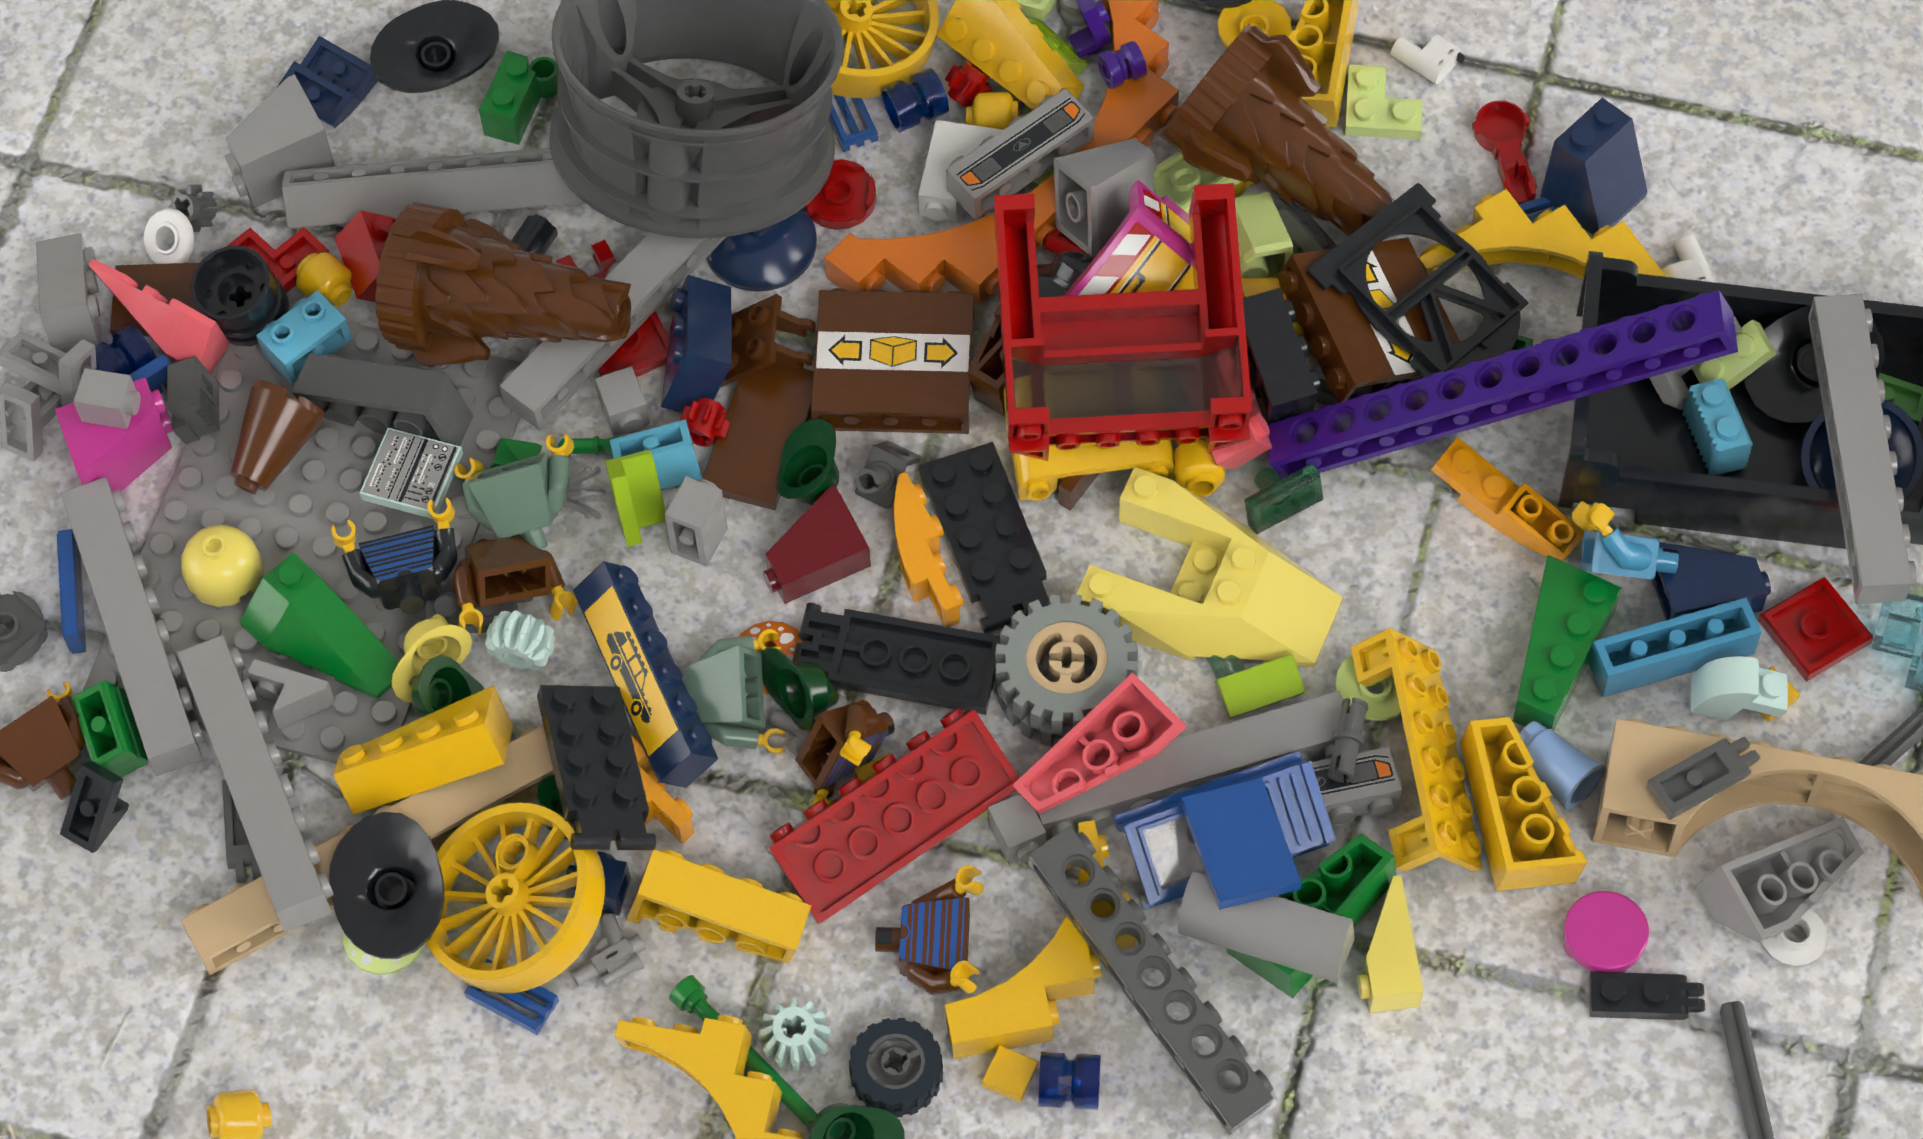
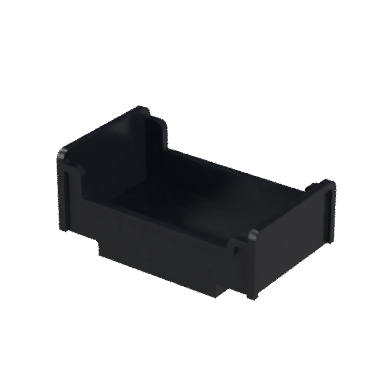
[1558,251,1923,549]

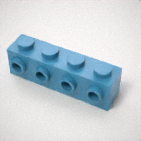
[1588,597,1762,698]

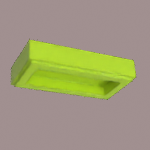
[1215,654,1306,719]

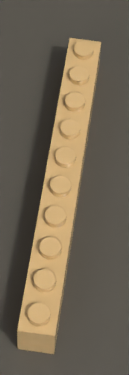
[181,725,554,975]

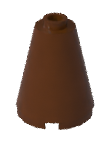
[230,379,325,494]

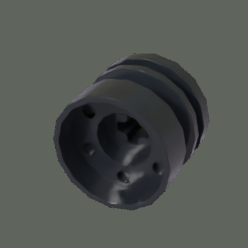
[191,246,289,347]

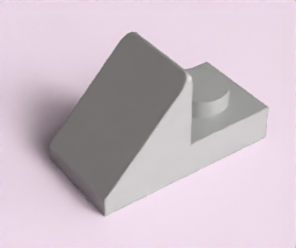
[247,659,335,729]

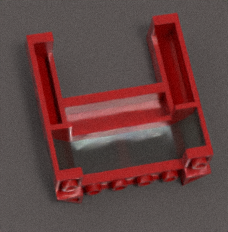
[994,183,1252,461]

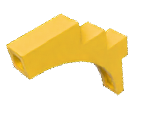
[1419,189,1666,280]
[945,820,1136,1059]
[615,1015,803,1139]

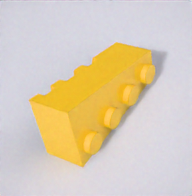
[936,0,1085,110]
[1460,717,1587,892]
[626,849,811,963]

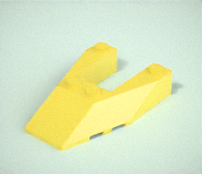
[1076,467,1343,667]

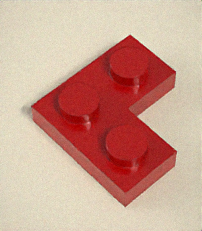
[226,227,330,292]

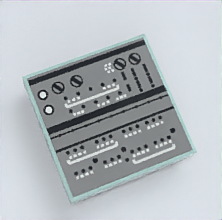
[359,428,463,519]

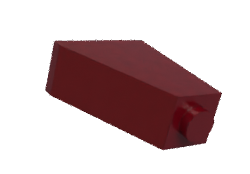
[763,485,871,604]

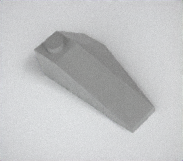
[1696,817,1864,942]

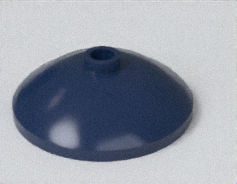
[706,208,817,292]
[1801,400,1923,499]

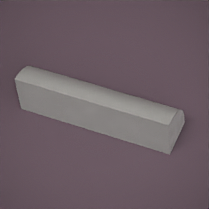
[1178,871,1355,982]

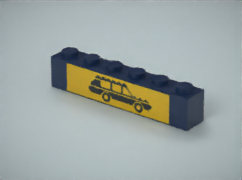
[573,561,718,788]

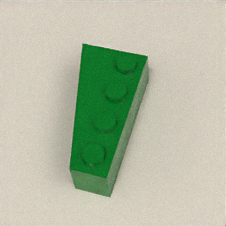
[1513,555,1622,731]
[1226,834,1396,999]

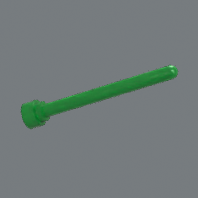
[669,975,818,1127]

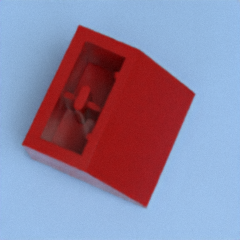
[334,210,397,302]

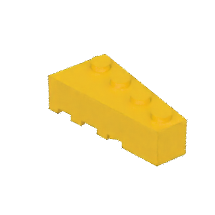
[1288,0,1359,127]
[333,685,513,815]

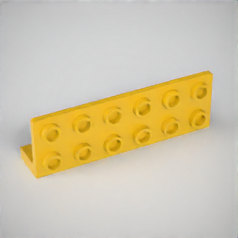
[1351,628,1482,872]

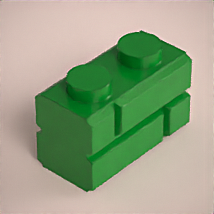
[71,680,149,777]

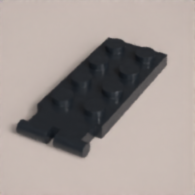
[919,442,1049,634]
[792,603,1000,715]
[537,685,656,850]

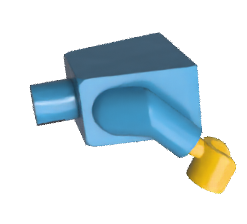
[1572,501,1679,580]

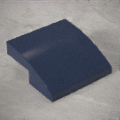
[277,36,378,128]

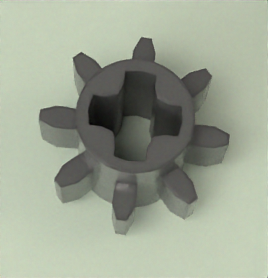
[169,184,218,232]

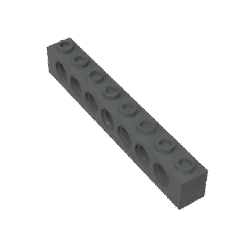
[1028,826,1274,1135]

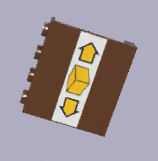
[1277,237,1460,403]
[811,288,975,434]

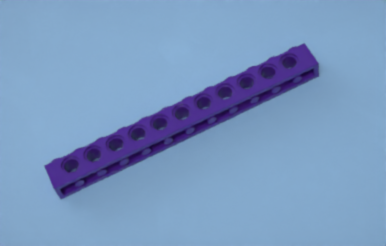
[1267,290,1738,483]

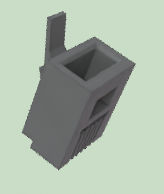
[160,356,220,444]

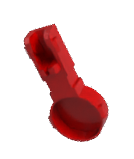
[1472,100,1537,205]

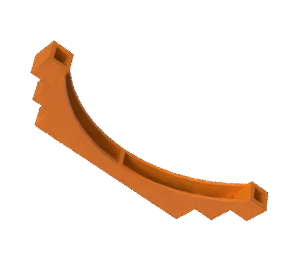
[824,0,1179,305]

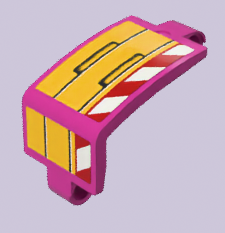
[1044,180,1194,374]

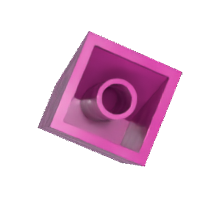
[55,377,173,491]

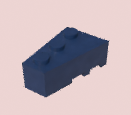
[660,275,732,413]

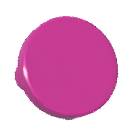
[1563,891,1649,973]

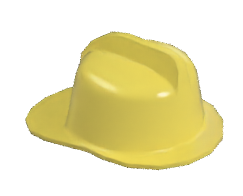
[391,614,472,703]

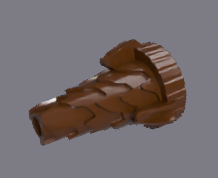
[1160,24,1395,237]
[375,202,631,367]

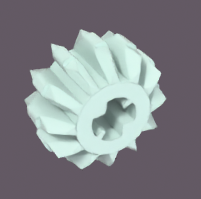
[485,610,555,671]
[758,997,831,1072]

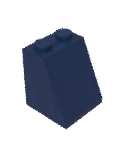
[1540,97,1648,235]

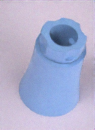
[1519,721,1605,810]

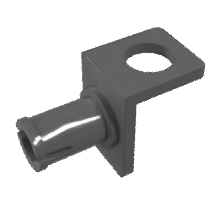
[855,441,921,509]

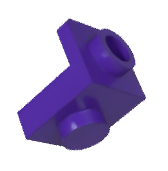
[1068,0,1112,58]

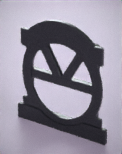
[1306,183,1529,378]

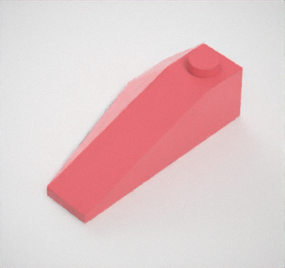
[89,259,230,373]
[1012,672,1187,814]

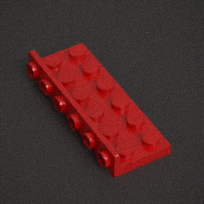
[765,707,1019,924]

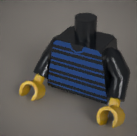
[331,497,457,614]

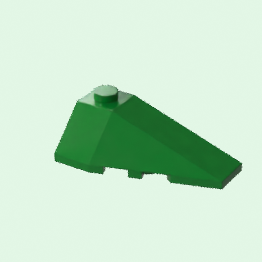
[239,553,399,699]

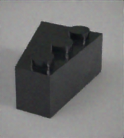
[1243,288,1321,424]

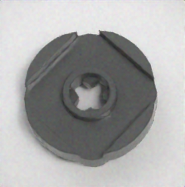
[0,591,48,672]

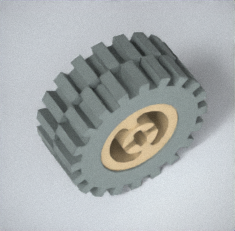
[995,594,1138,747]

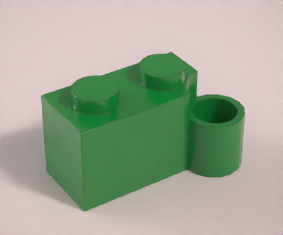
[479,51,559,145]

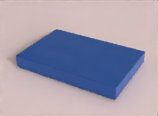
[1181,778,1301,910]

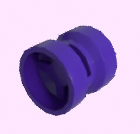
[1097,41,1147,89]

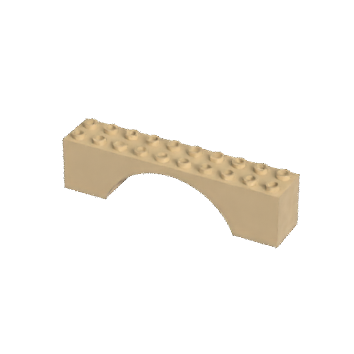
[1593,718,1923,899]

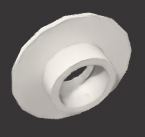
[143,208,194,264]
[1762,909,1828,967]

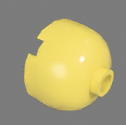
[181,525,263,607]

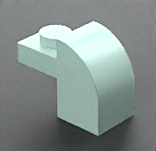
[1691,656,1788,721]

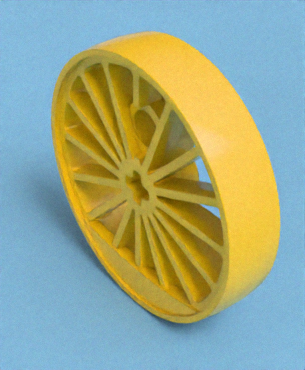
[825,0,939,98]
[426,803,605,994]

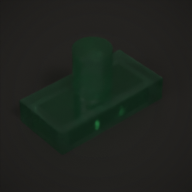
[1244,464,1323,534]

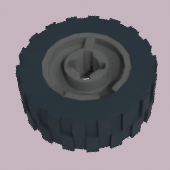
[849,1018,943,1117]

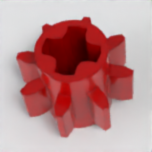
[944,61,993,107]
[679,398,731,447]

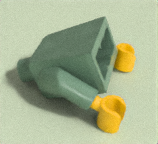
[454,433,574,549]
[685,629,786,755]

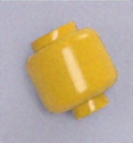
[966,92,1021,130]
[296,252,352,307]
[1173,438,1226,498]
[206,1089,271,1139]

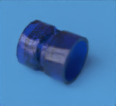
[881,68,949,133]
[95,323,157,375]
[1038,1052,1101,1110]

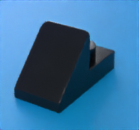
[60,760,129,853]

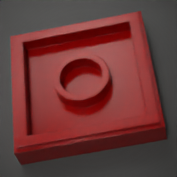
[1758,577,1874,682]

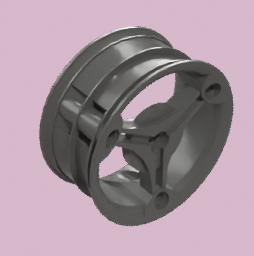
[550,0,843,239]

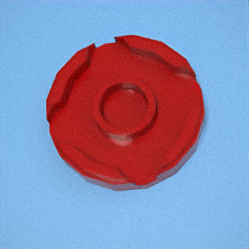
[803,159,877,230]

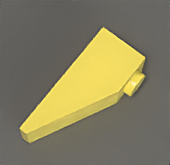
[1357,875,1423,1013]

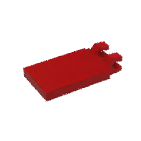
[556,239,670,377]

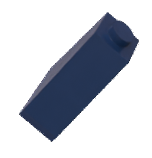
[1652,542,1771,620]

